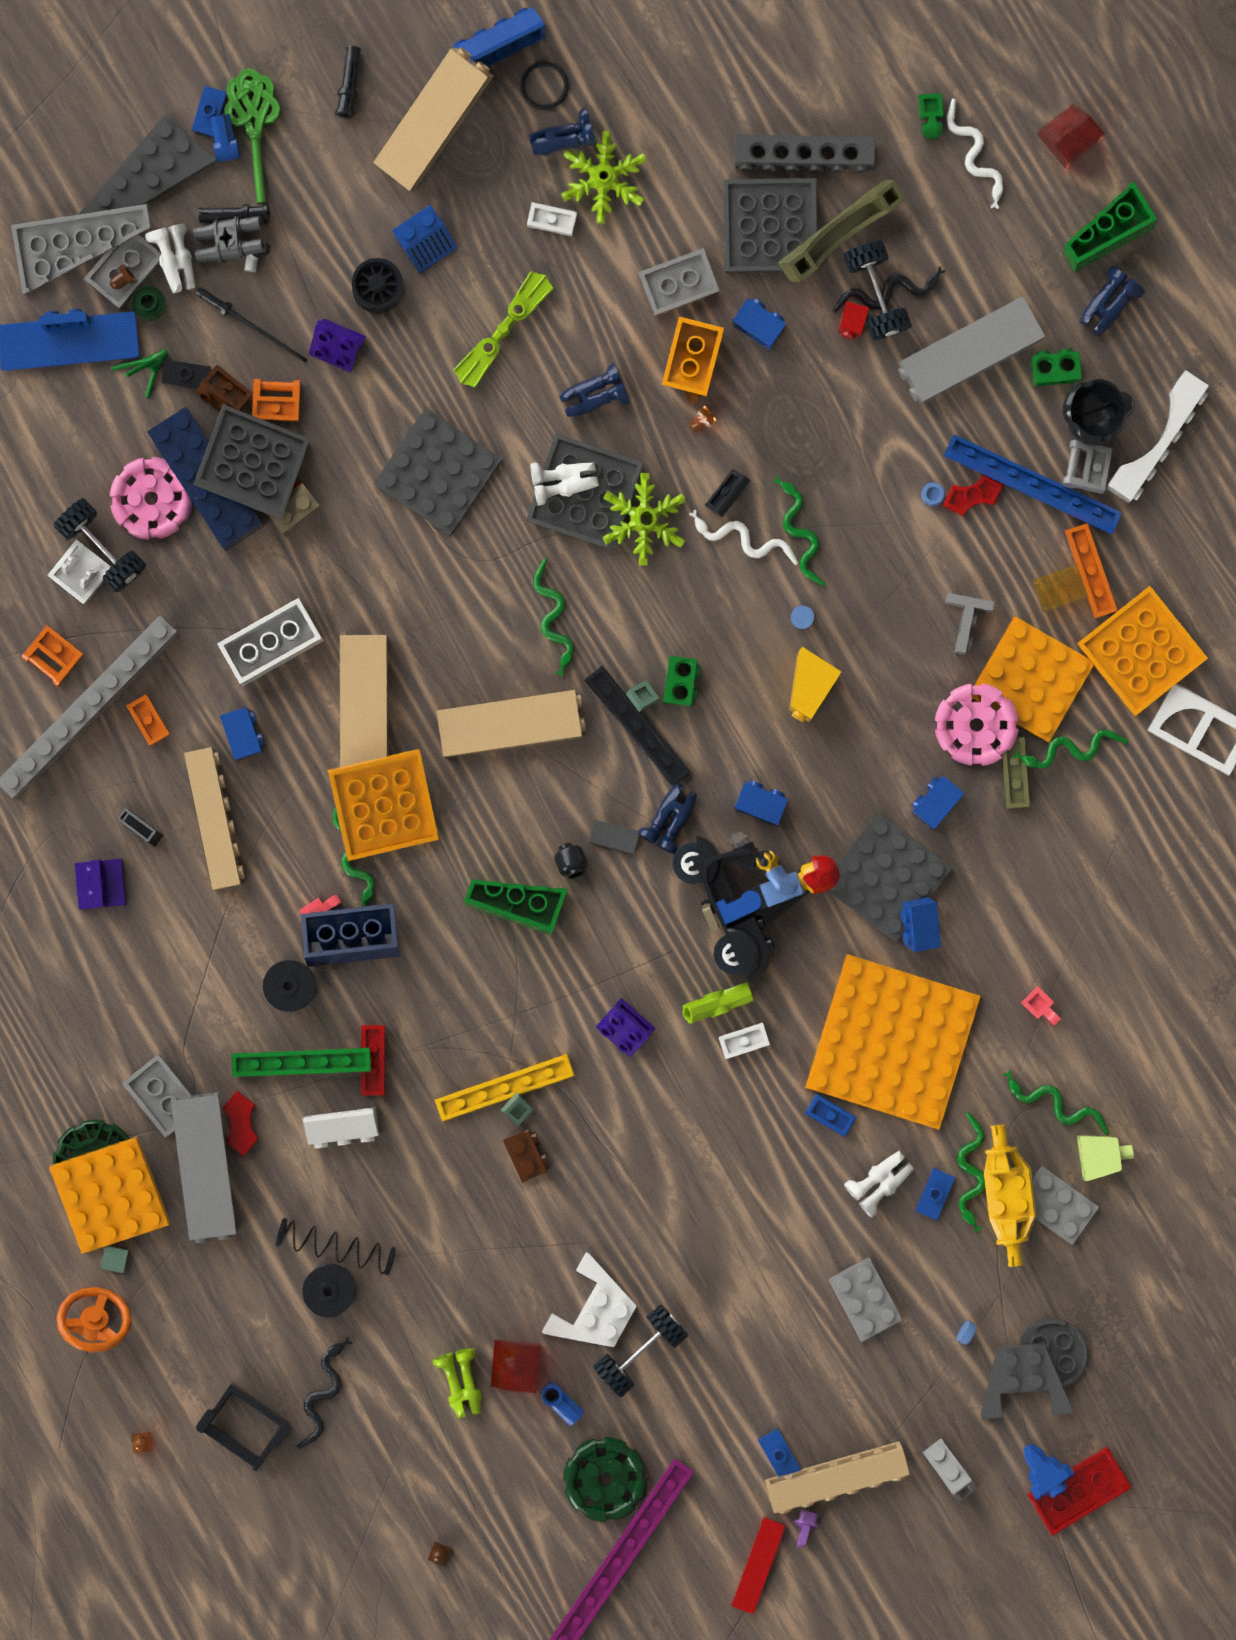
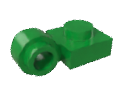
[918,93,943,139]

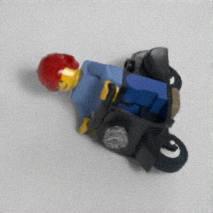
[672,831,840,984]

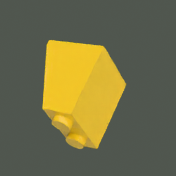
[789,647,841,723]

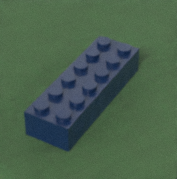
[147,407,264,551]

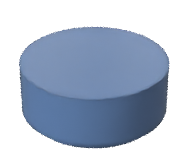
[921,482,945,506]
[791,606,814,629]
[957,1320,977,1345]

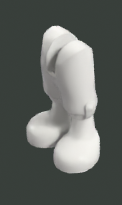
[145,224,195,293]
[530,462,599,506]
[844,1151,914,1218]

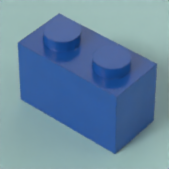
[732,298,786,351]
[220,707,265,761]
[912,776,964,830]
[734,780,788,826]
[901,897,941,952]

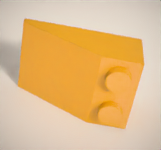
[662,317,724,396]

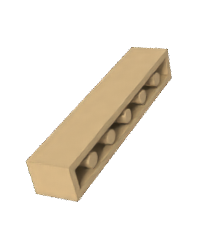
[184,747,245,890]
[765,1441,910,1514]

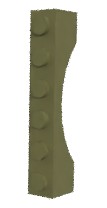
[778,180,906,282]

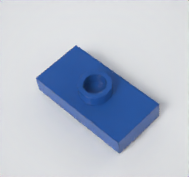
[191,86,227,138]
[804,1093,857,1137]
[915,1168,955,1220]
[758,1428,801,1477]

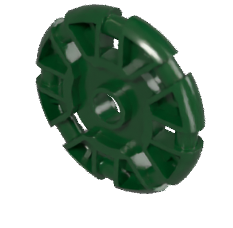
[52,1119,130,1164]
[563,1437,648,1522]

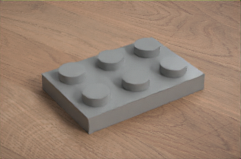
[84,235,162,310]
[638,248,720,317]
[122,1054,193,1138]
[1032,1166,1099,1245]
[828,1257,902,1342]

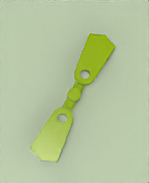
[453,271,554,388]

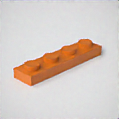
[1064,523,1118,619]

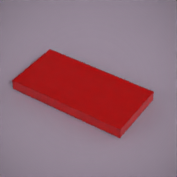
[1027,1446,1132,1536]

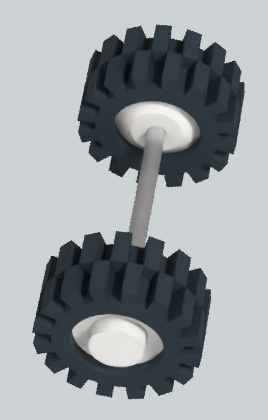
[843,240,912,340]
[54,498,146,593]
[593,1304,689,1398]

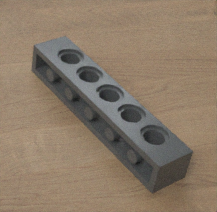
[735,135,875,173]

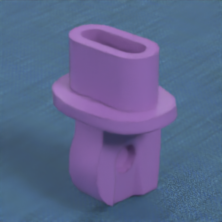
[794,1510,819,1548]

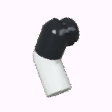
[244,243,271,272]

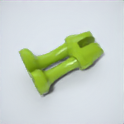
[433,1348,482,1419]

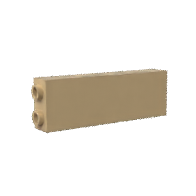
[373,47,494,191]
[340,635,388,767]
[437,690,586,758]

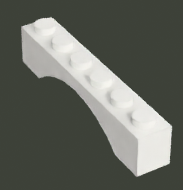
[1105,370,1209,503]

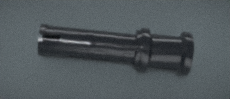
[334,46,361,118]
[198,204,270,224]

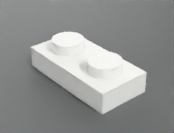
[527,202,577,236]
[718,1023,770,1059]

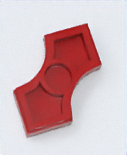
[942,474,1004,516]
[222,1090,259,1156]

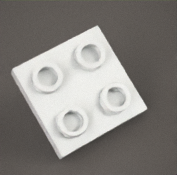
[47,539,111,605]

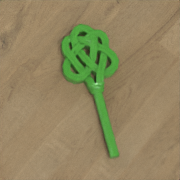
[225,68,281,204]

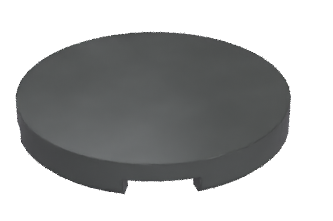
[1018,1318,1088,1388]

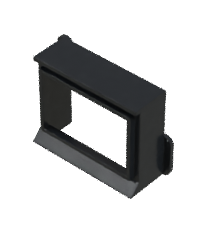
[196,1383,291,1471]

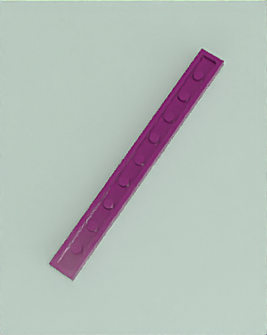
[549,1457,694,1640]

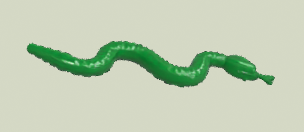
[773,476,825,586]
[533,558,574,677]
[1013,730,1128,769]
[332,806,375,907]
[1003,1070,1109,1136]
[957,1112,985,1233]

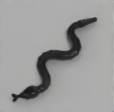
[832,267,946,313]
[297,1337,352,1449]

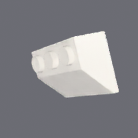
[303,1107,380,1148]

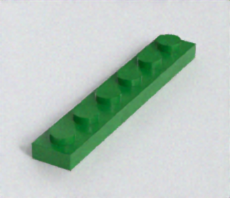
[231,1048,372,1077]

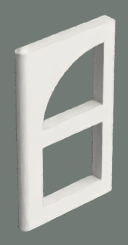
[1147,683,1236,776]

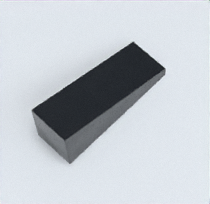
[117,808,163,847]

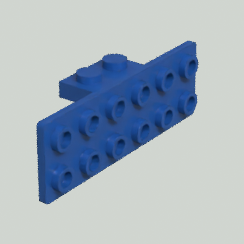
[0,309,140,371]

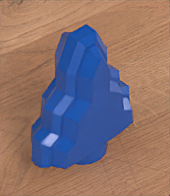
[1024,1443,1075,1501]

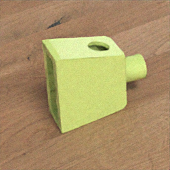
[1077,1135,1134,1181]

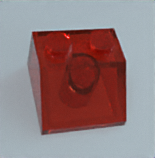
[1037,104,1105,169]
[491,1339,541,1393]

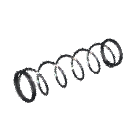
[275,1217,396,1276]

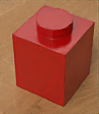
[838,301,869,340]

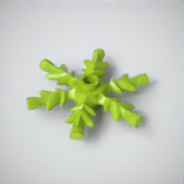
[561,131,647,224]
[602,473,686,566]

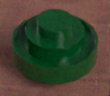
[132,286,166,321]

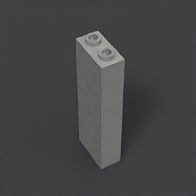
[898,296,1045,405]
[171,1092,237,1243]

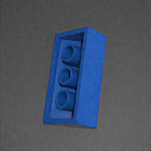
[453,7,546,67]

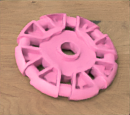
[110,457,193,540]
[935,683,1019,766]

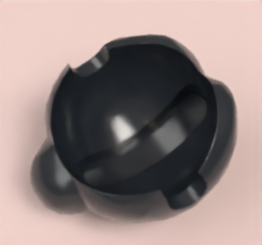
[1062,379,1135,446]

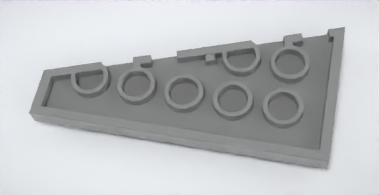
[11,204,152,295]

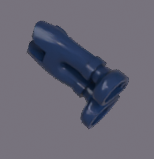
[529,108,597,156]
[1080,266,1145,336]
[559,363,630,417]
[637,783,697,855]

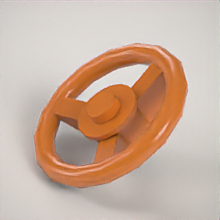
[56,1287,132,1353]

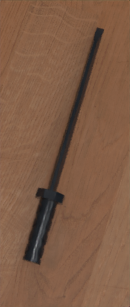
[195,287,308,363]

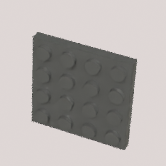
[723,178,818,273]
[193,404,310,519]
[373,408,502,536]
[526,433,644,551]
[828,812,952,942]

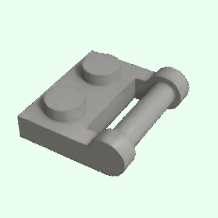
[1063,440,1112,494]

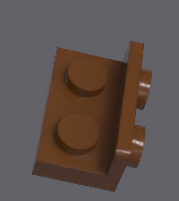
[196,365,253,413]
[503,1128,550,1183]

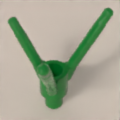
[111,349,169,398]

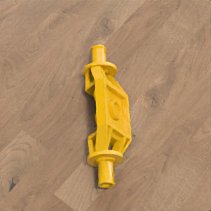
[984,1124,1037,1267]

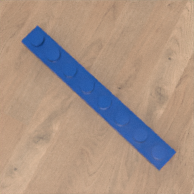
[944,434,1122,534]

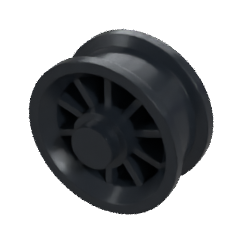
[352,258,403,313]
[263,960,316,1012]
[302,1264,356,1318]

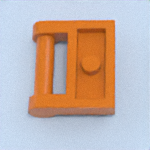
[252,379,301,422]
[22,625,84,687]

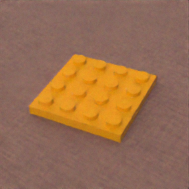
[1077,586,1208,716]
[972,616,1094,743]
[328,749,439,861]
[49,1136,170,1254]

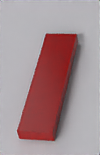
[731,1516,786,1614]

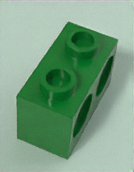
[1030,349,1082,387]
[663,656,701,707]

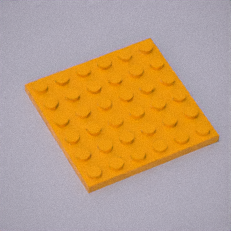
[805,954,981,1130]

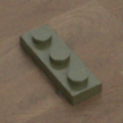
[1002,737,1030,809]

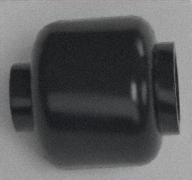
[554,843,588,879]

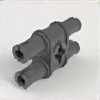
[193,216,266,263]

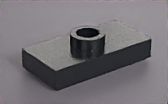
[161,360,211,389]
[705,469,750,517]

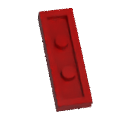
[361,1025,386,1095]

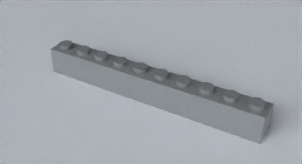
[0,616,180,799]

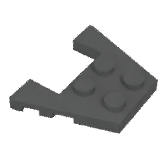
[981,1343,1073,1419]

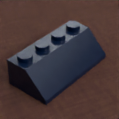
[301,903,400,967]

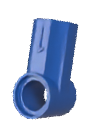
[210,114,240,163]
[541,1382,584,1426]

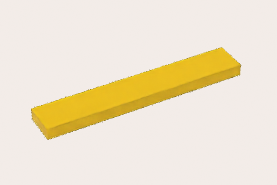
[435,1054,575,1122]

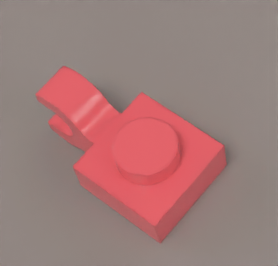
[299,895,342,914]
[1021,986,1061,1026]

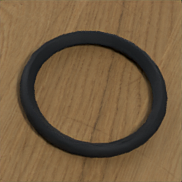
[520,62,569,110]

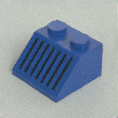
[392,205,458,274]

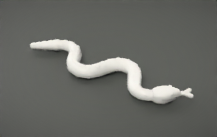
[947,99,1003,209]
[689,510,798,565]

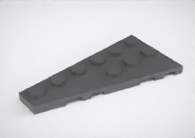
[78,115,217,215]

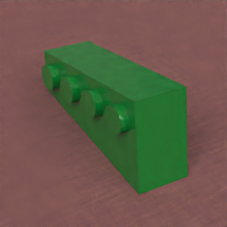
[1063,181,1157,273]
[464,879,568,936]

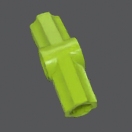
[682,982,754,1024]

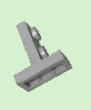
[945,593,994,655]
[923,1439,978,1502]

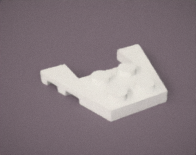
[542,1252,637,1347]

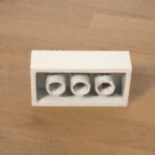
[217,598,324,686]

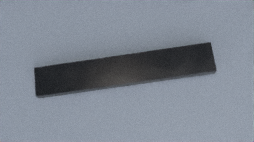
[584,666,691,787]

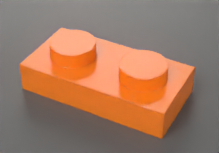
[126,694,171,746]

